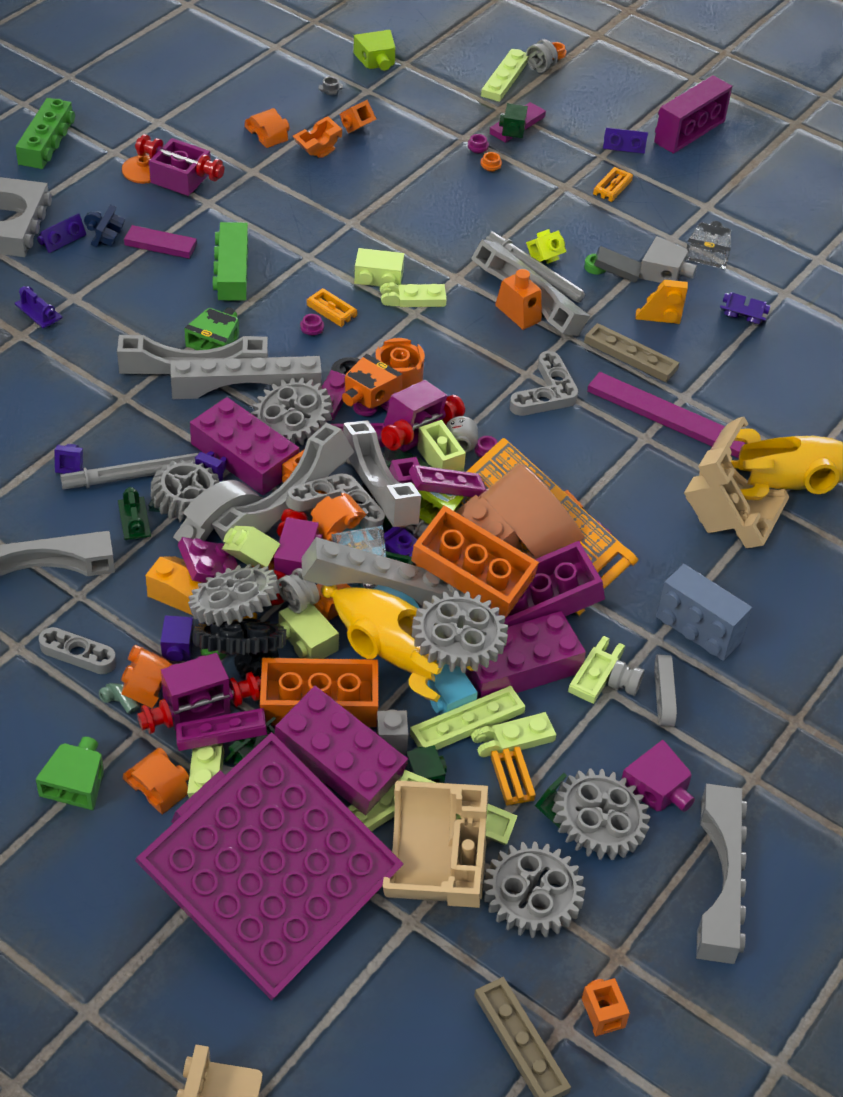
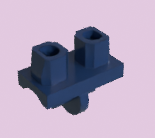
[84,204,125,247]

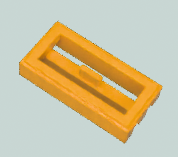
[593,167,633,202]
[307,288,357,327]
[491,746,536,806]

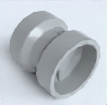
[608,660,645,696]

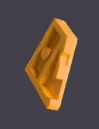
[635,280,688,324]

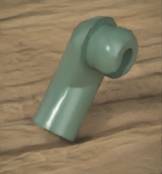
[99,683,140,714]

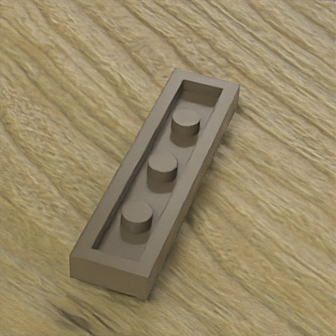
[584,323,679,382]
[474,976,571,1097]

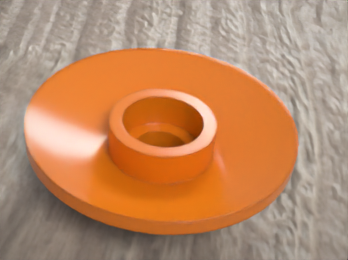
[122,155,150,184]

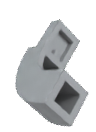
[173,480,263,542]

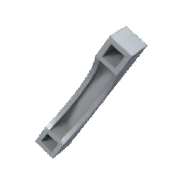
[471,239,590,336]
[117,335,268,374]
[171,356,321,399]
[343,420,421,527]
[212,423,354,544]
[0,531,115,576]
[302,537,465,607]
[696,783,747,964]

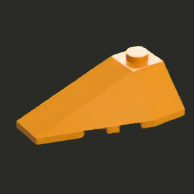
[145,556,257,619]

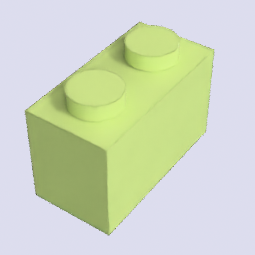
[354,248,404,286]
[417,420,466,472]
[222,526,280,567]
[278,604,339,659]

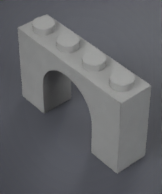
[0,177,52,257]

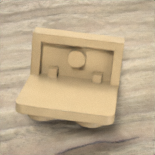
[176,1045,262,1097]

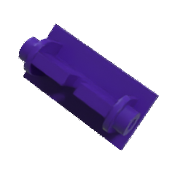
[603,127,648,154]
[37,213,87,253]
[15,286,63,328]
[720,292,771,325]

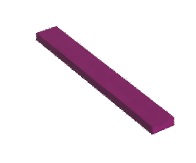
[587,372,745,458]

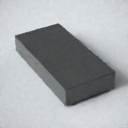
[594,246,641,283]

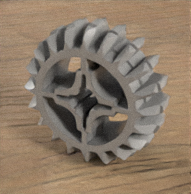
[150,459,220,522]

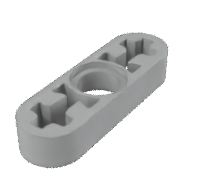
[39,627,116,674]
[654,655,677,726]

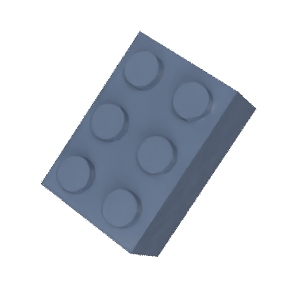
[656,564,752,661]

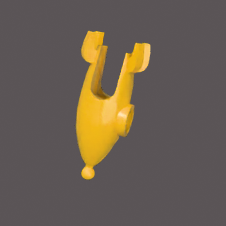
[731,428,843,500]
[321,585,474,702]

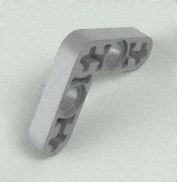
[509,351,578,416]
[286,473,385,532]

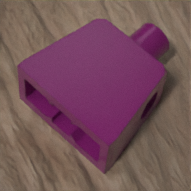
[622,740,695,812]

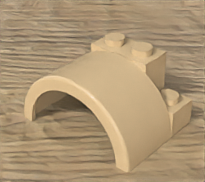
[684,417,789,548]
[383,781,488,908]

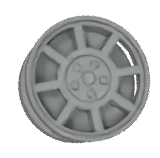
[526,39,558,73]
[278,568,319,613]

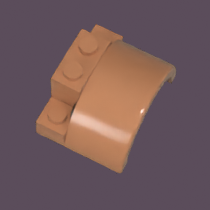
[456,464,584,559]

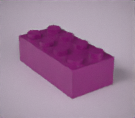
[654,75,732,154]
[190,397,299,496]
[498,541,605,627]
[465,611,586,699]
[274,686,408,816]

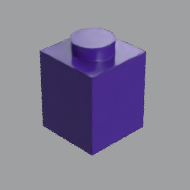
[160,616,194,662]

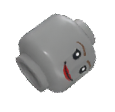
[446,416,478,453]

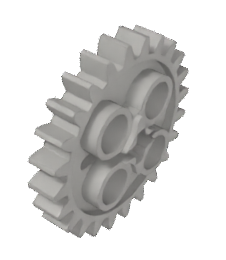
[251,378,334,445]
[188,564,280,626]
[412,591,508,673]
[552,768,650,860]
[483,841,585,938]

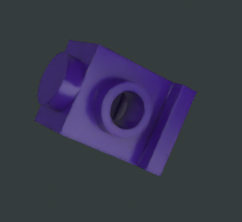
[380,527,418,565]

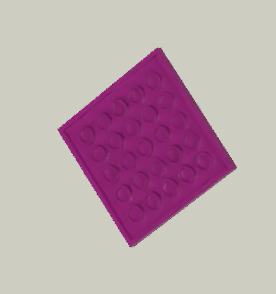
[135,732,404,1001]

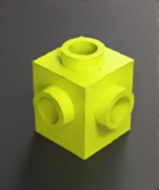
[526,229,566,264]

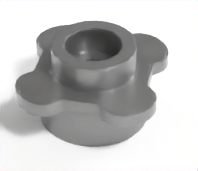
[319,76,343,95]

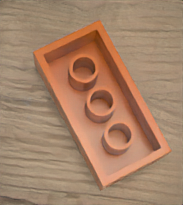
[411,505,539,619]
[260,658,378,727]

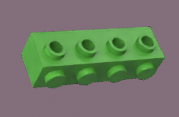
[15,98,75,169]
[213,222,248,301]

